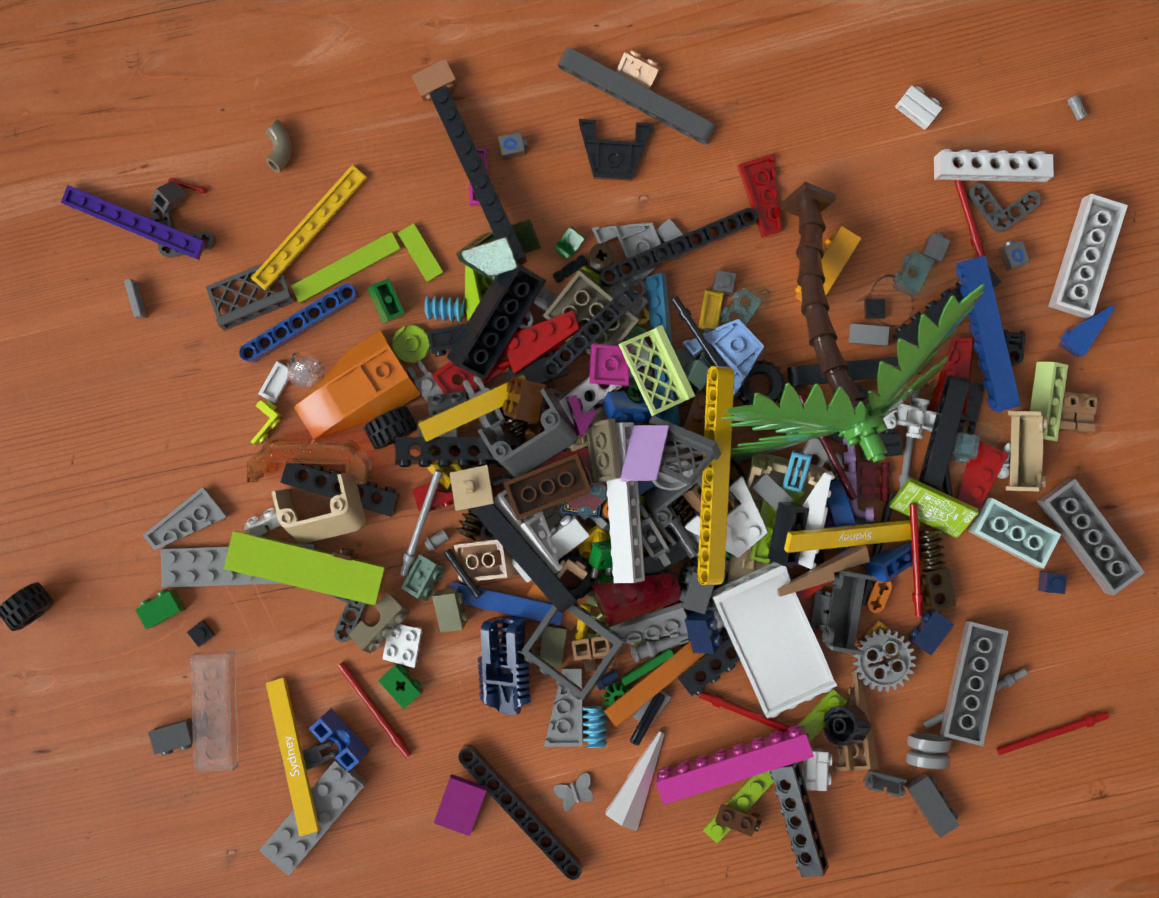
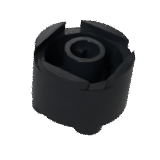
[823,706,871,746]

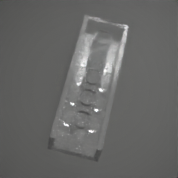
[190,651,238,772]

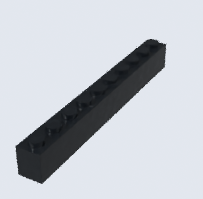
[430,86,527,265]

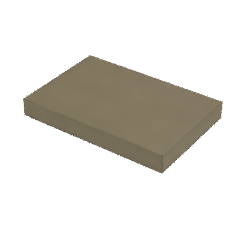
[587,418,621,483]

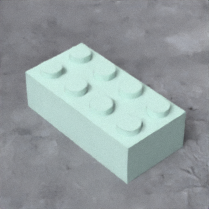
[968,498,1061,569]

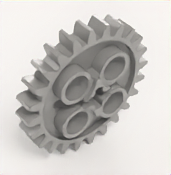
[852,628,916,692]

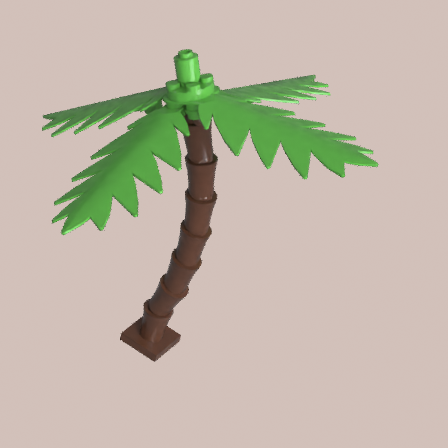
[722,182,985,463]

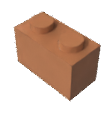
[411,59,457,101]

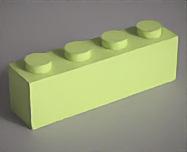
[1030,362,1068,441]

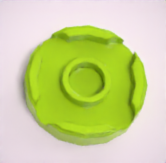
[392,325,430,363]

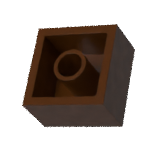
[503,377,546,423]

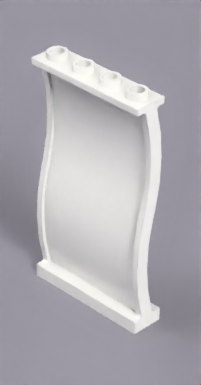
[711,562,837,718]

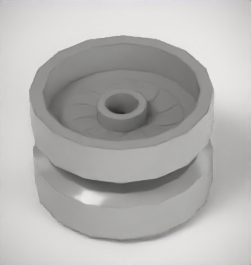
[652,441,693,491]
[906,733,952,769]

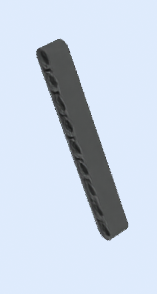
[558,48,716,145]

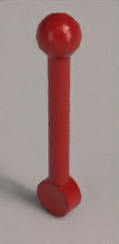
[168,177,207,194]

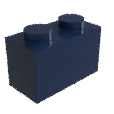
[908,609,954,655]
[684,610,722,654]

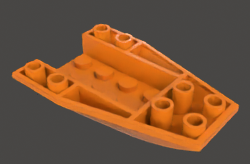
[294,330,422,440]

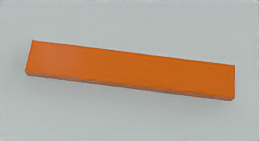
[604,641,705,727]

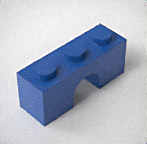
[602,392,668,423]
[309,708,370,772]

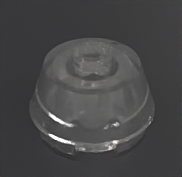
[287,353,325,389]

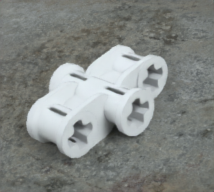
[896,398,937,439]

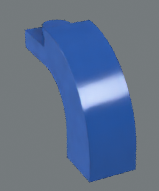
[826,479,855,550]

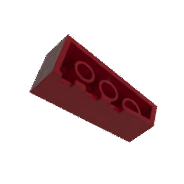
[593,572,680,628]

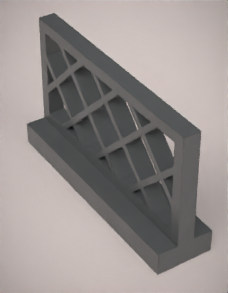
[206,264,295,331]
[649,416,721,486]

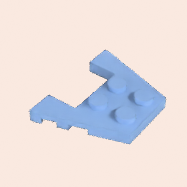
[682,319,764,398]

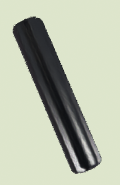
[630,692,665,746]

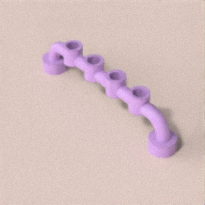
[843,438,874,522]

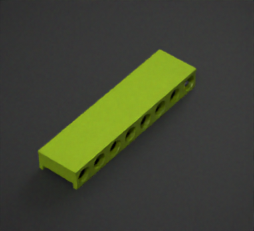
[224,531,386,605]

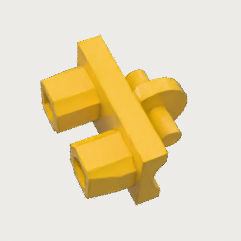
[575,525,611,559]

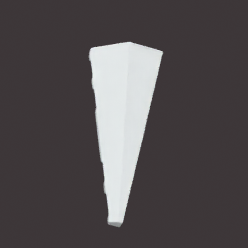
[798,471,835,569]
[493,490,563,574]
[605,730,665,831]

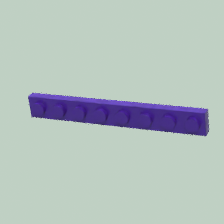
[61,185,206,260]

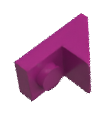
[566,395,597,436]

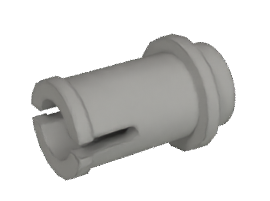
[1067,94,1089,120]
[424,529,449,551]

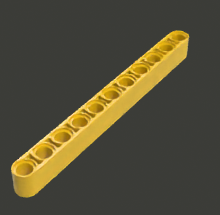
[698,366,734,585]

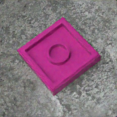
[589,344,631,386]

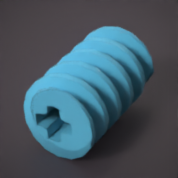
[425,295,465,322]
[583,706,607,748]

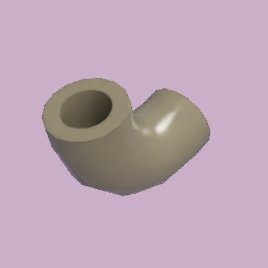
[264,119,292,173]

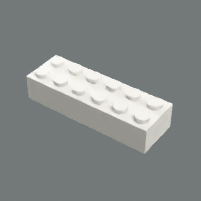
[1048,194,1128,318]

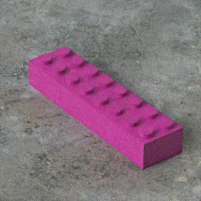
[656,725,814,805]

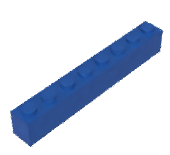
[956,256,1021,412]

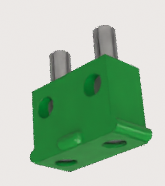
[588,540,613,578]

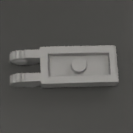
[407,360,444,403]

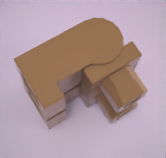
[1059,392,1097,433]
[572,636,618,672]

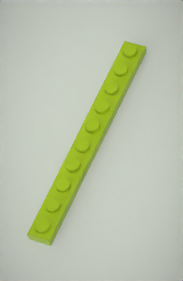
[703,689,847,844]

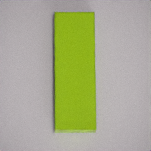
[398,223,444,283]

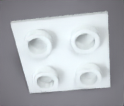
[383,624,423,668]

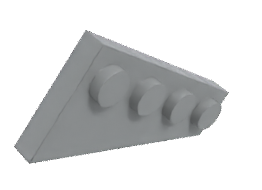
[143,487,228,550]
[610,603,689,644]
[544,668,583,747]

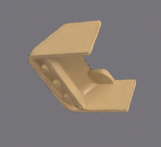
[1006,411,1048,491]
[272,472,366,544]

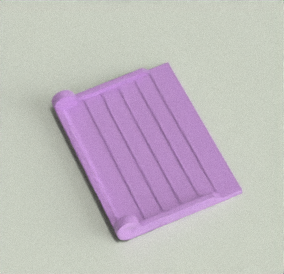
[620,425,669,482]

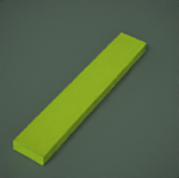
[291,232,401,303]

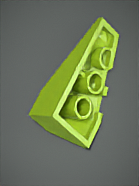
[465,244,494,320]

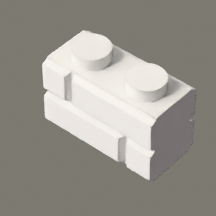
[895,85,942,130]
[802,748,832,791]

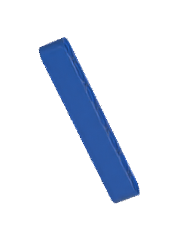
[239,284,358,363]

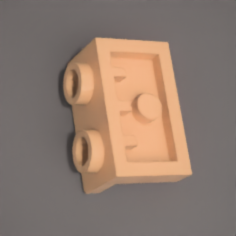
[616,49,661,90]

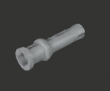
[630,633,689,663]

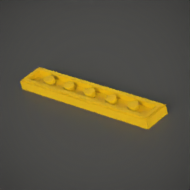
[418,375,526,441]

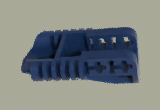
[478,616,531,715]

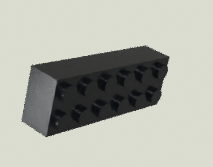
[447,257,546,380]

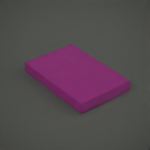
[434,774,488,836]

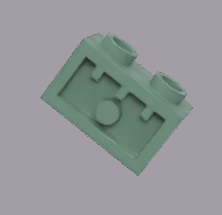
[401,554,445,601]

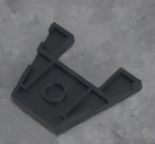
[579,119,653,181]

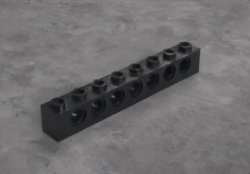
[394,437,526,468]

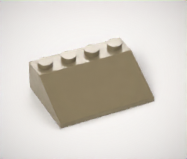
[543,269,642,355]

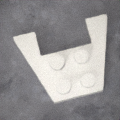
[685,476,768,558]

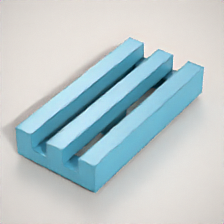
[782,450,812,492]

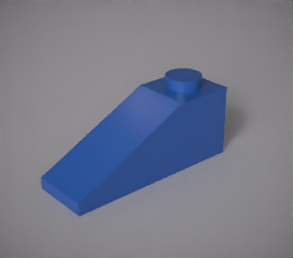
[1058,306,1115,358]
[865,542,921,582]

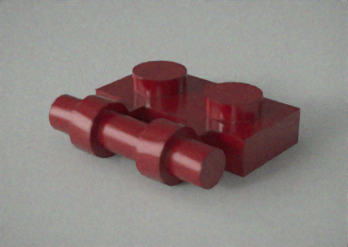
[856,461,891,501]

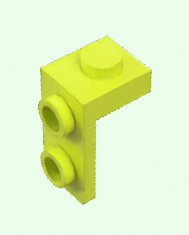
[251,400,282,445]

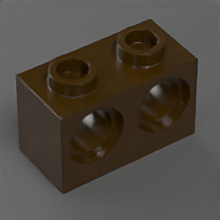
[921,567,956,610]

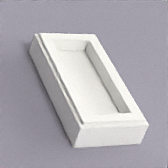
[258,361,295,404]

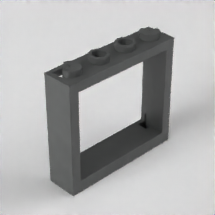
[520,603,627,700]

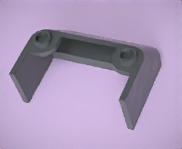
[478,388,578,476]
[644,457,736,546]
[822,570,877,656]

